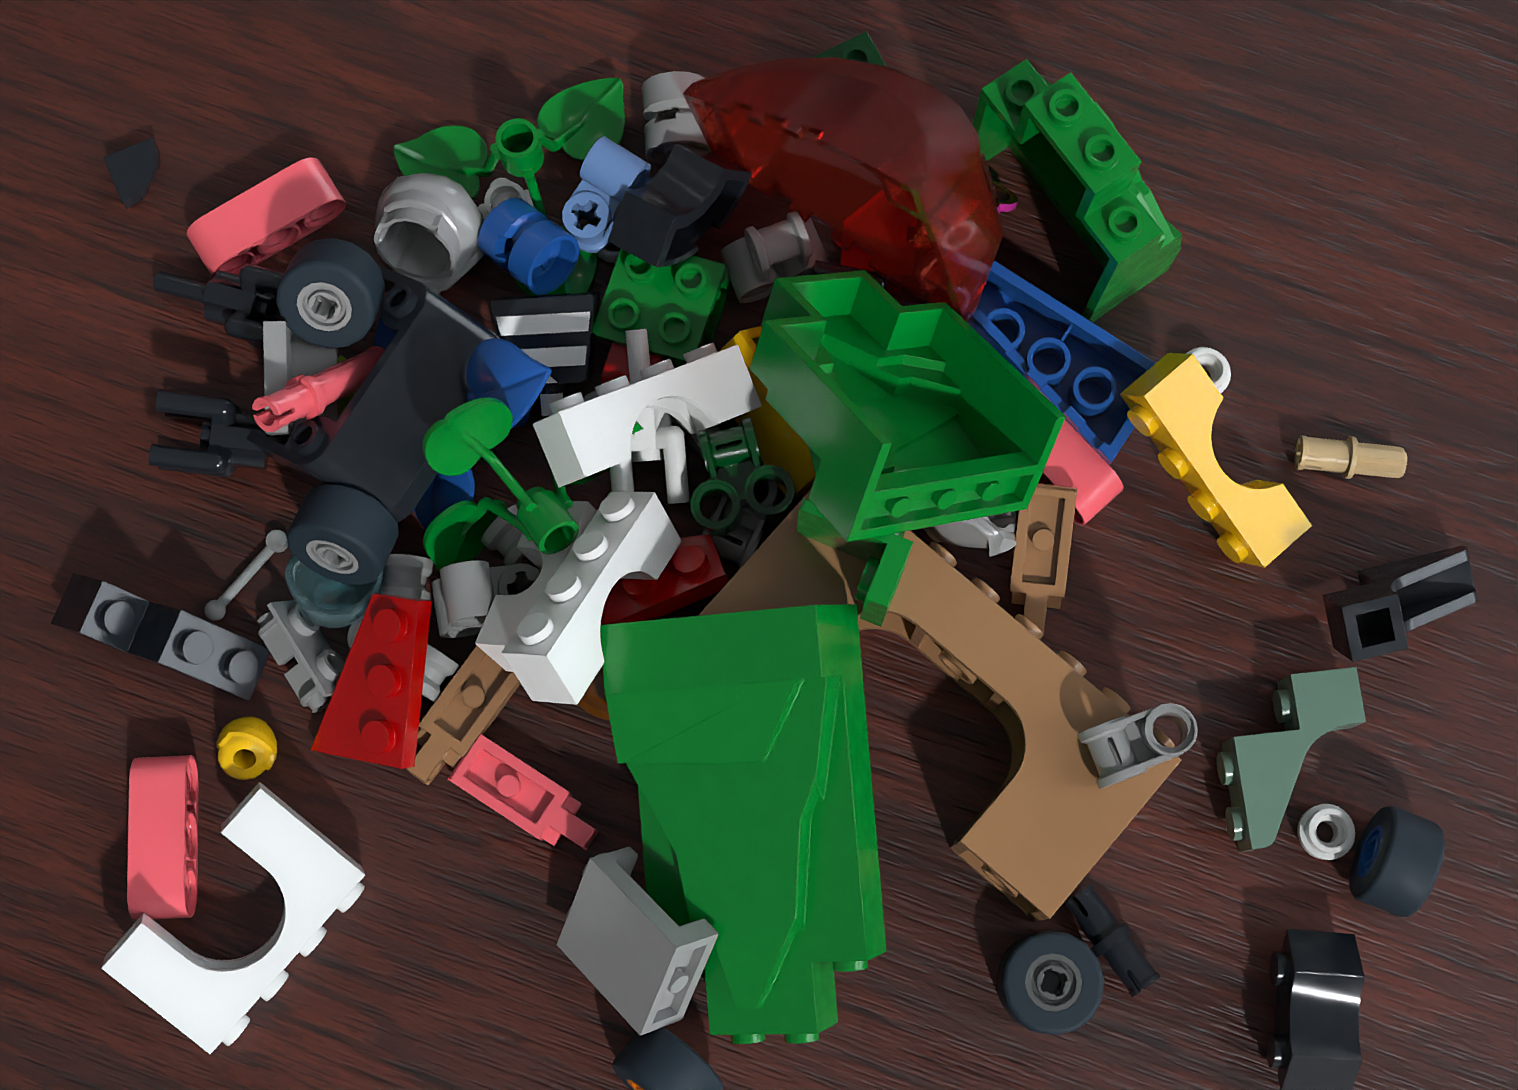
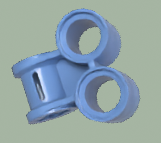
[562,136,651,253]

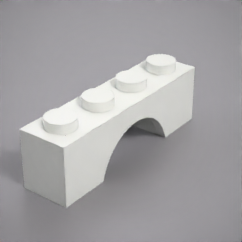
[533,343,762,488]
[501,491,681,705]

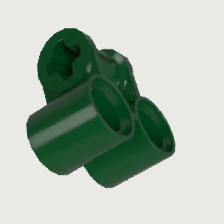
[690,417,796,536]

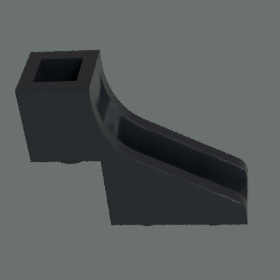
[1322,545,1478,662]
[50,573,270,701]

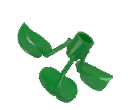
[393,78,625,296]
[422,397,643,574]

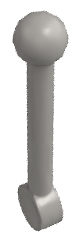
[204,530,288,621]

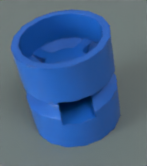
[478,197,580,295]

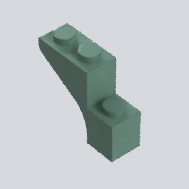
[1216,667,1366,852]

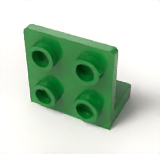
[593,249,732,368]
[797,499,914,627]

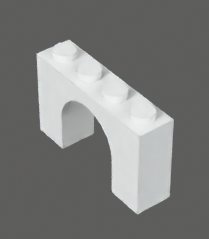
[101,782,365,1054]

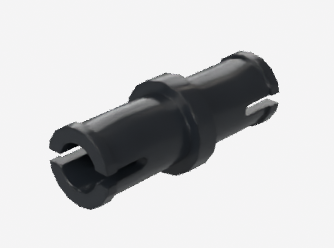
[1063,883,1161,998]

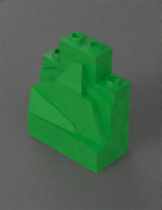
[961,58,1182,322]
[750,270,1066,542]

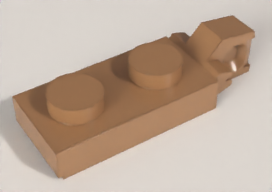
[1010,483,1077,635]
[407,646,521,786]

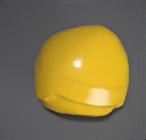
[216,716,277,780]

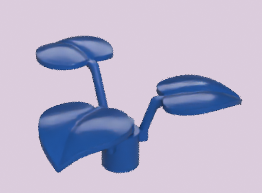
[374,314,552,529]

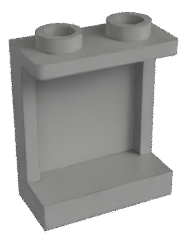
[557,847,719,1036]

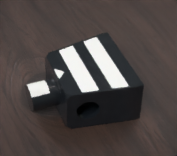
[491,292,600,416]

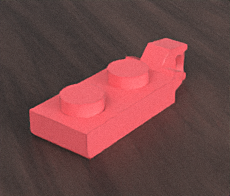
[448,734,598,851]

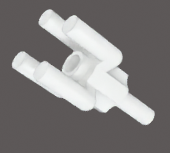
[610,329,690,504]

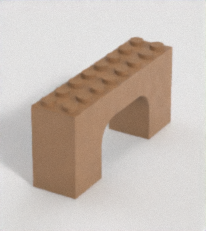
[699,490,1182,922]

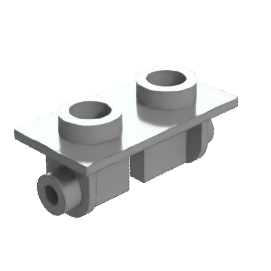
[257,599,345,713]

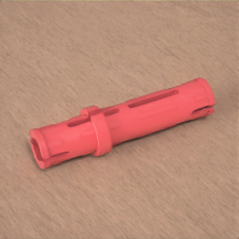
[252,346,385,432]

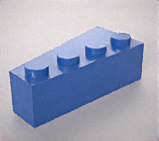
[955,256,1156,465]

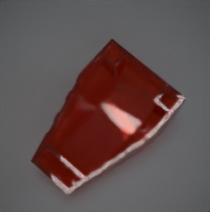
[683,57,1003,322]

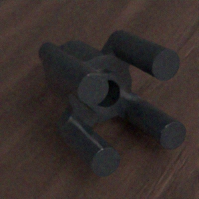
[153,264,284,349]
[149,390,289,477]

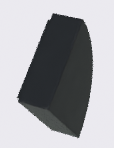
[103,138,161,209]

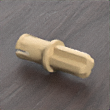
[1295,435,1407,479]

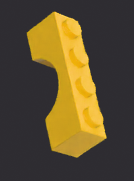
[1120,353,1312,568]

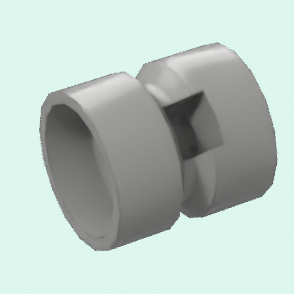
[641,71,713,166]

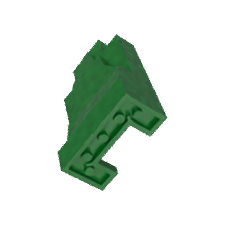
[600,604,887,1044]

